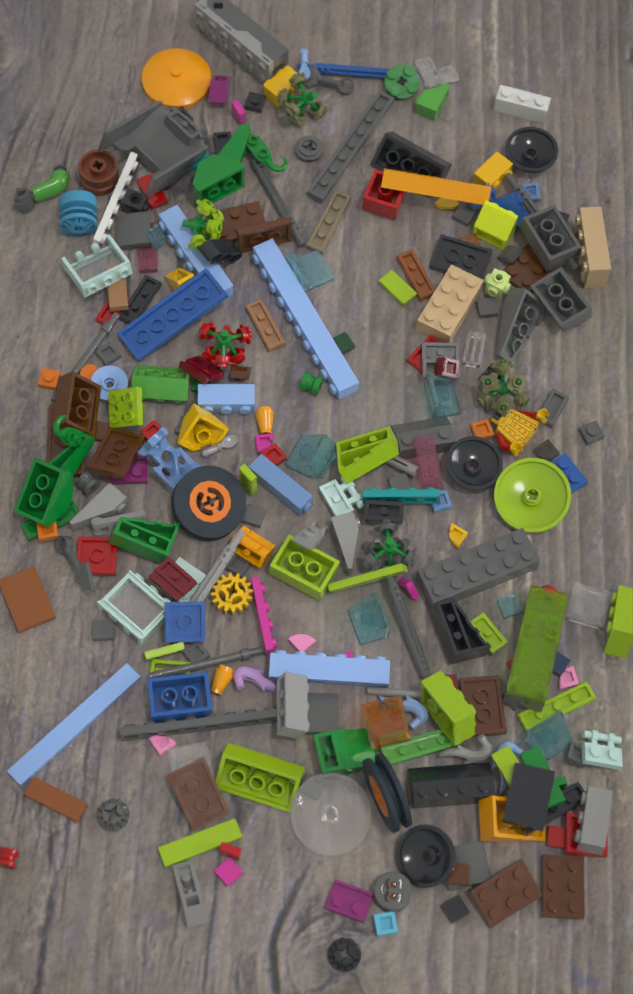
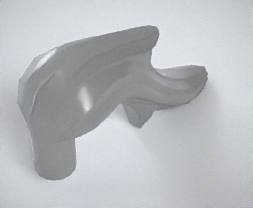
[438,734,493,764]

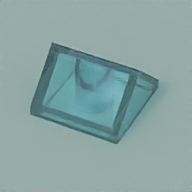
[424,373,461,418]
[347,592,390,645]
[524,711,574,761]

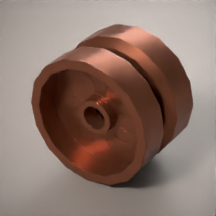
[78,150,119,196]

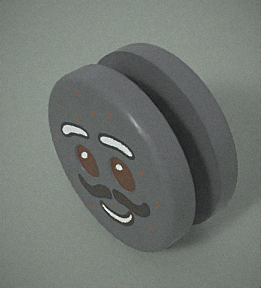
[373,872,412,913]

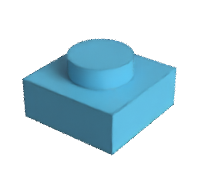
[373,911,398,937]

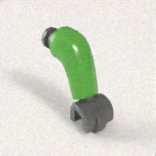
[14,164,70,213]

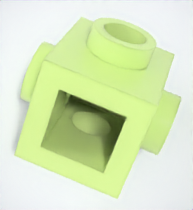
[484,268,512,300]

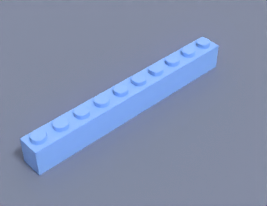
[252,238,359,400]

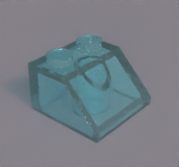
[284,434,337,479]

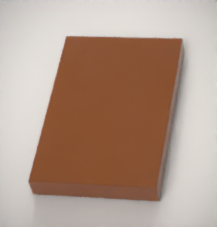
[0,566,56,633]

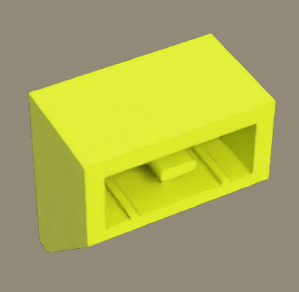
[472,200,518,250]

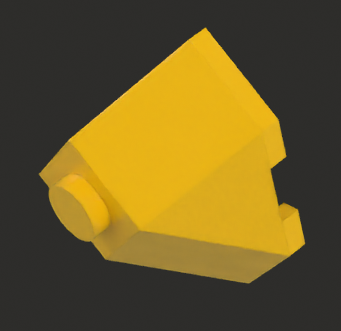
[177,404,229,451]

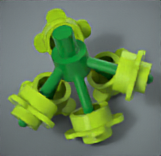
[182,199,224,252]

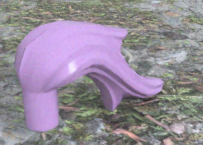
[233,667,277,692]

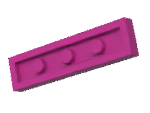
[251,576,277,657]

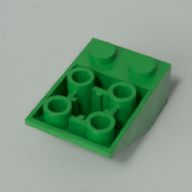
[313,728,378,780]

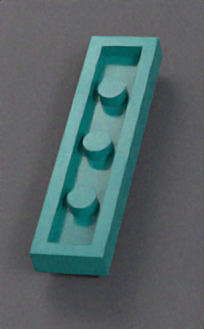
[363,487,440,504]

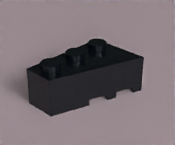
[430,598,491,665]

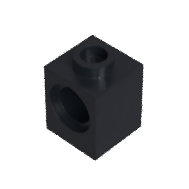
[121,188,150,214]

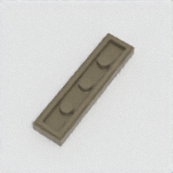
[306,190,352,255]

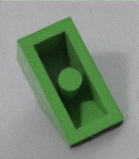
[414,84,450,121]

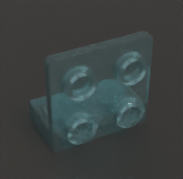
[286,250,335,292]

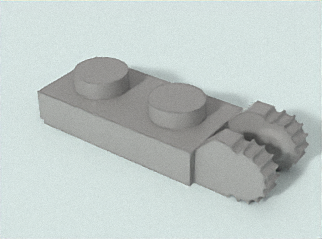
[293,520,329,551]

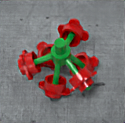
[198,322,252,369]

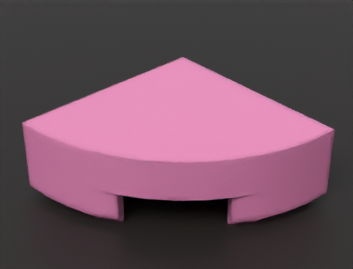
[288,634,316,652]
[559,666,579,691]
[148,735,177,756]

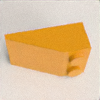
[479,796,546,843]

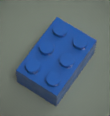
[147,672,212,723]

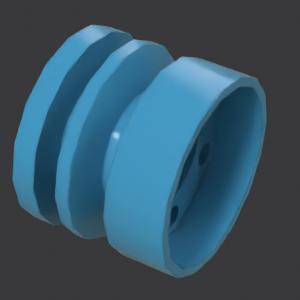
[59,190,98,237]

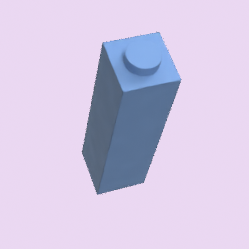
[248,454,313,516]

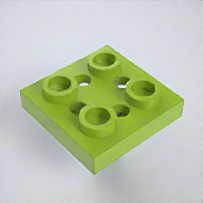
[108,387,145,428]

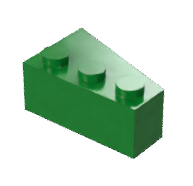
[109,517,180,564]

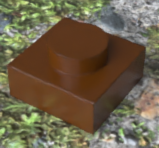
[230,365,251,381]

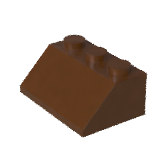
[51,371,102,437]

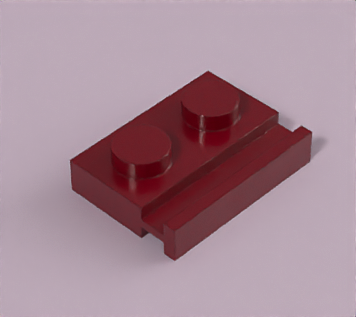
[179,355,225,384]
[148,556,197,602]

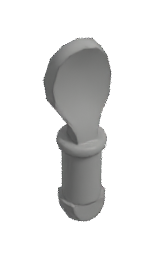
[201,435,238,458]

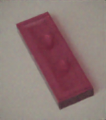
[138,222,158,273]
[413,434,444,491]

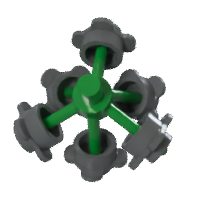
[362,519,418,577]

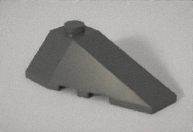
[497,288,547,363]

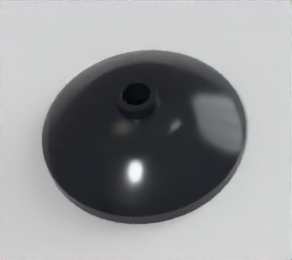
[505,127,558,173]
[446,436,503,491]
[396,825,456,888]

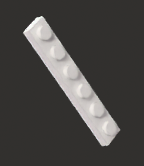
[91,152,138,245]

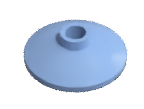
[91,366,128,401]

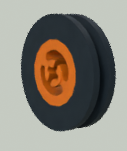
[171,466,246,541]
[362,753,412,833]

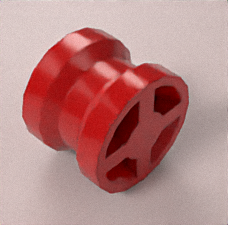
[0,847,20,870]

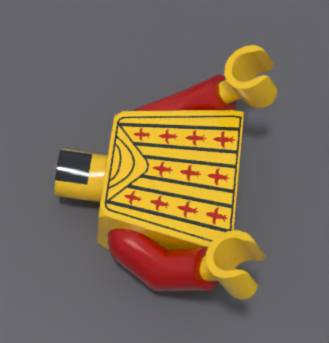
[491,408,550,457]

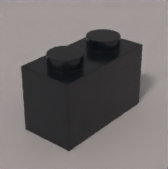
[364,500,404,524]

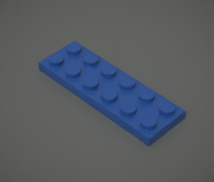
[117,268,228,362]

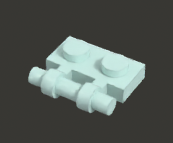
[319,477,365,516]
[581,729,623,770]

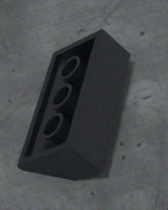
[370,131,452,198]
[408,762,496,809]

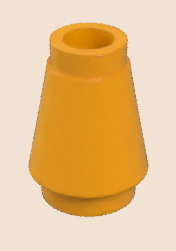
[255,406,274,434]
[210,664,234,696]

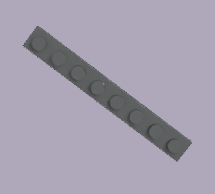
[307,90,394,203]
[120,707,277,742]

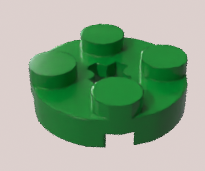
[384,64,420,100]

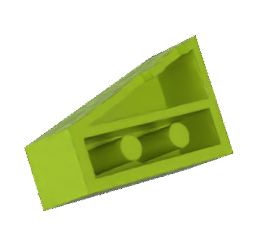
[336,426,399,484]
[604,585,633,659]

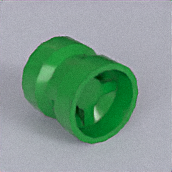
[299,372,324,395]

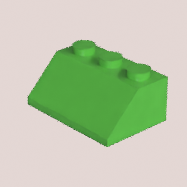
[131,365,191,403]

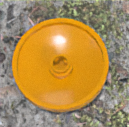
[142,48,211,109]

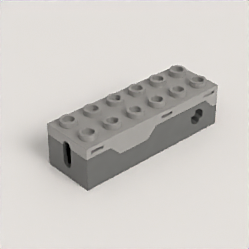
[195,0,289,83]

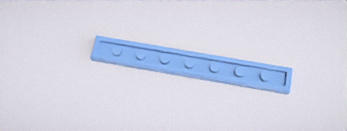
[7,663,141,787]

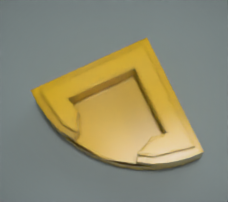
[435,198,460,210]
[449,523,468,549]

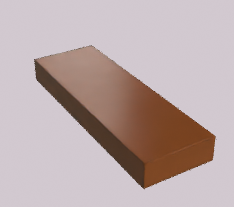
[396,249,435,302]
[24,777,88,823]

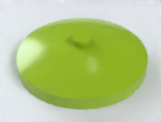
[494,458,571,534]

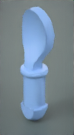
[299,48,311,79]

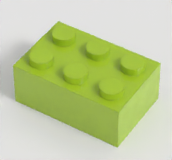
[269,534,340,601]
[421,671,476,746]

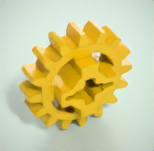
[211,572,253,615]

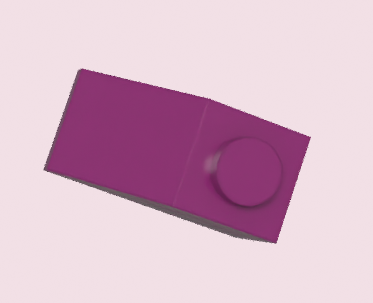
[209,75,231,106]

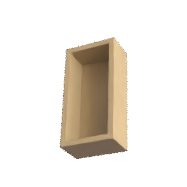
[572,206,611,289]
[416,264,484,343]

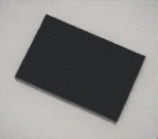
[430,234,493,280]
[503,762,555,831]

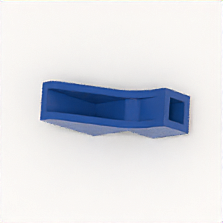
[470,182,529,228]

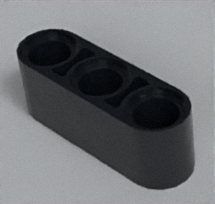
[199,239,243,265]

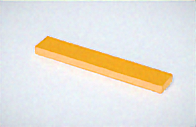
[381,168,491,205]

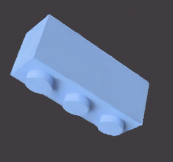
[198,384,255,415]

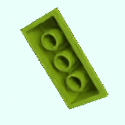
[216,743,306,813]

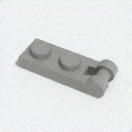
[91,510,146,537]

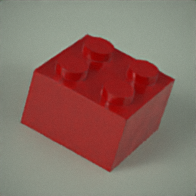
[362,169,407,220]

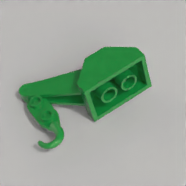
[193,123,288,207]
[13,415,95,526]

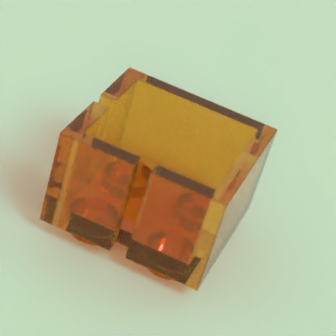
[362,695,412,749]

